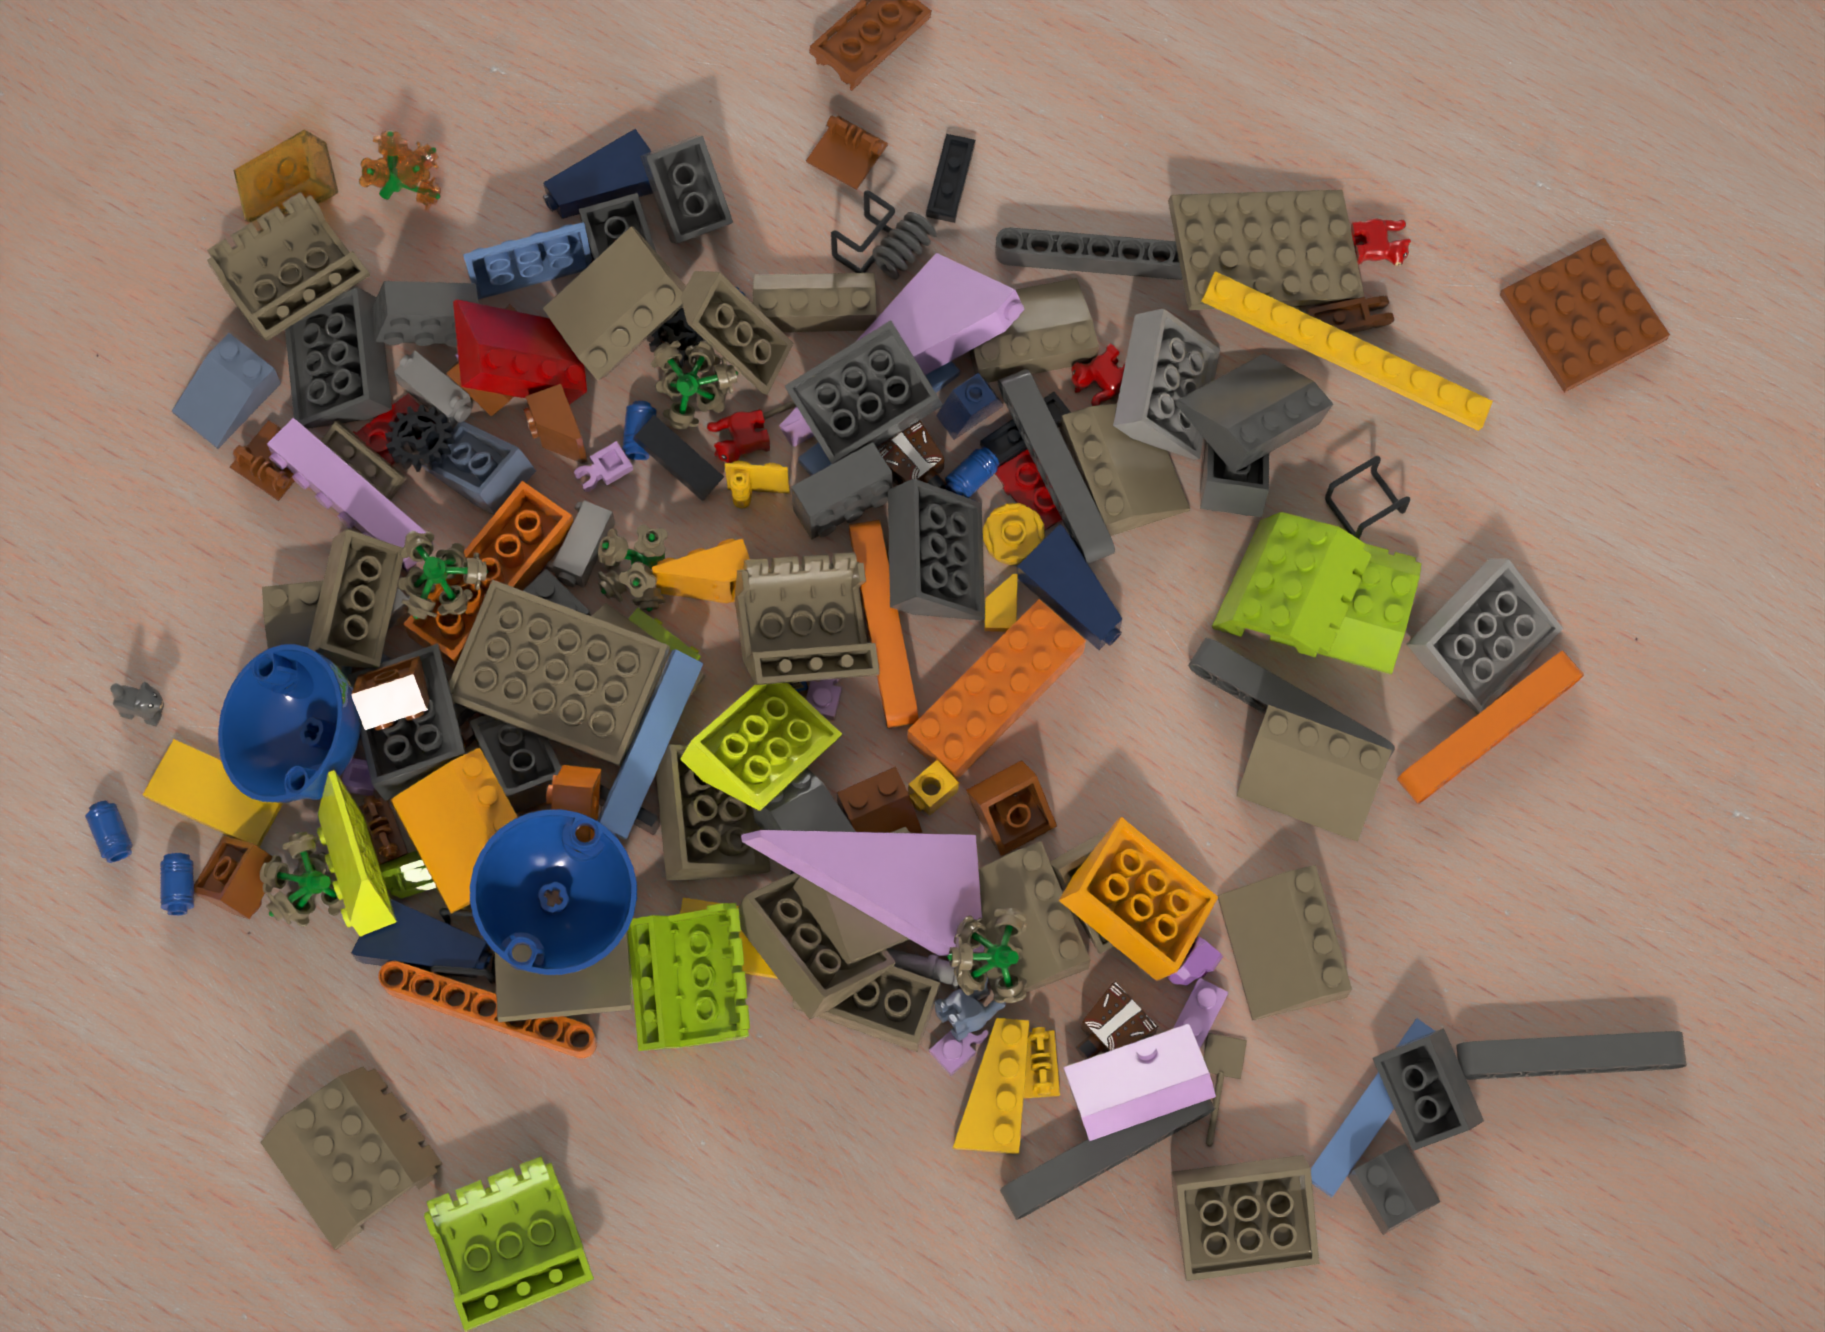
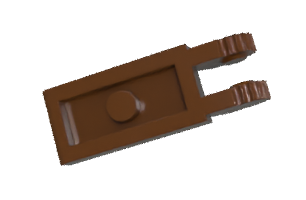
[1305,295,1395,334]

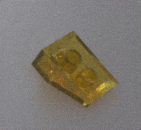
[233,129,339,223]

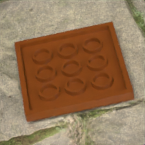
[1500,238,1670,393]

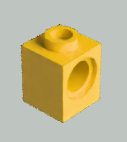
[908,760,959,816]

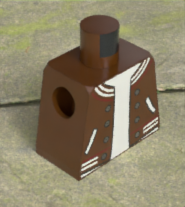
[878,420,947,489]
[1076,980,1158,1060]

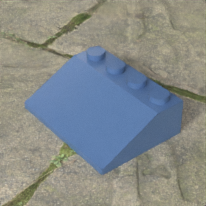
[463,222,592,300]

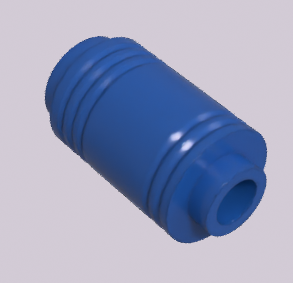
[622,401,657,460]
[945,447,999,498]
[85,800,133,863]
[160,853,194,916]

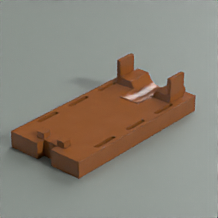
[809,0,932,91]

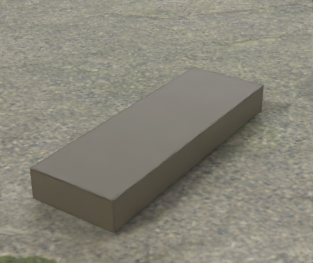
[321,421,407,501]

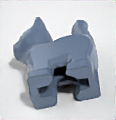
[935,977,1006,1041]

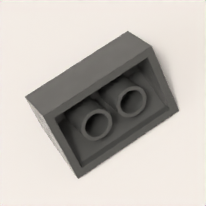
[1373,1028,1484,1151]

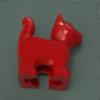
[1351,218,1411,266]
[1071,343,1126,406]
[707,409,770,464]

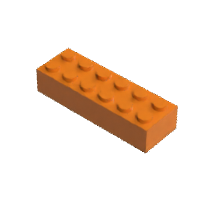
[403,481,574,669]
[907,599,1086,780]

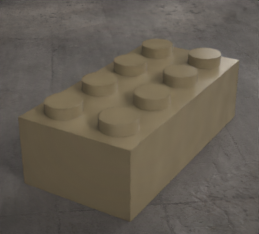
[793,966,940,1052]

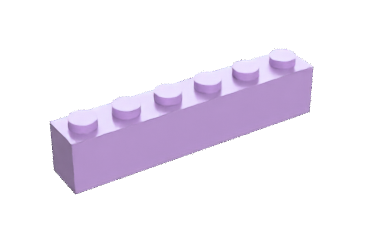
[267,418,433,572]

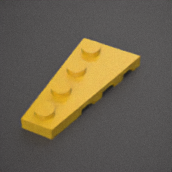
[953,1018,1030,1154]

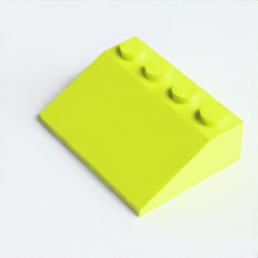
[680,683,842,811]
[317,770,397,936]

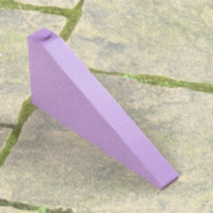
[779,253,1024,447]
[741,830,984,956]

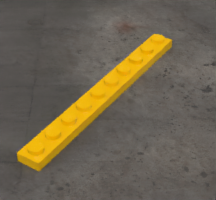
[1201,271,1493,431]

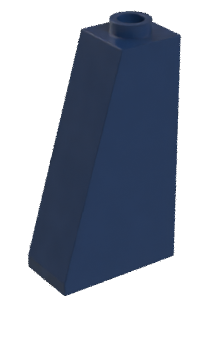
[543,129,653,219]
[936,373,1004,440]
[1016,524,1122,650]
[351,899,492,978]

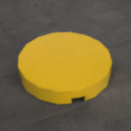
[983,503,1045,565]

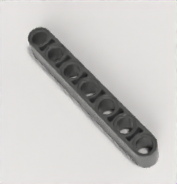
[995,227,1183,280]
[998,369,1115,564]
[1188,638,1395,761]
[1456,1031,1687,1080]
[1000,1099,1216,1220]

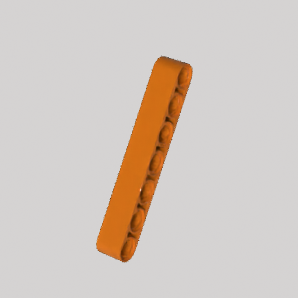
[848,519,919,728]
[1397,651,1584,804]
[378,961,597,1059]

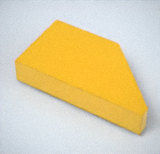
[984,574,1018,632]

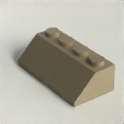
[681,271,794,395]
[753,273,876,332]
[308,529,403,668]

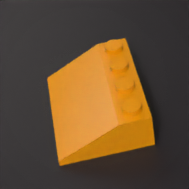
[390,747,518,914]
[1059,817,1218,981]

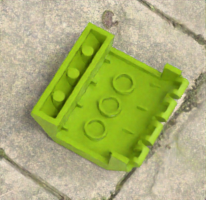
[1212,512,1372,657]
[1269,544,1422,675]
[628,903,750,1051]
[424,1156,594,1332]

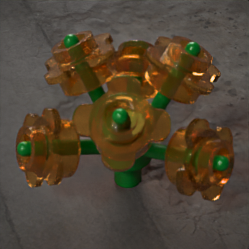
[359,130,441,211]

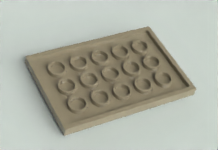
[1168,190,1365,310]
[449,579,670,766]

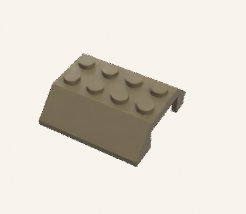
[207,192,370,341]
[734,552,880,685]
[261,1066,442,1250]

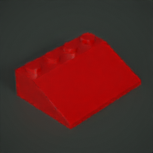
[453,299,587,405]

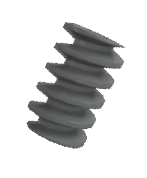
[872,212,937,280]

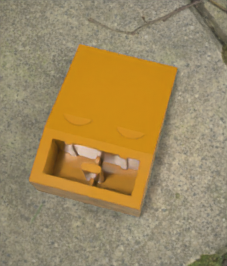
[652,538,750,603]

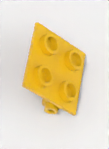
[725,461,790,509]
[989,1027,1060,1099]

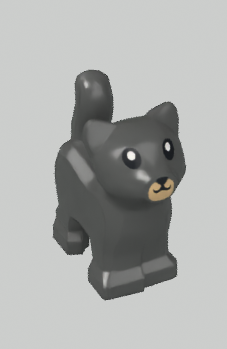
[110,682,164,727]

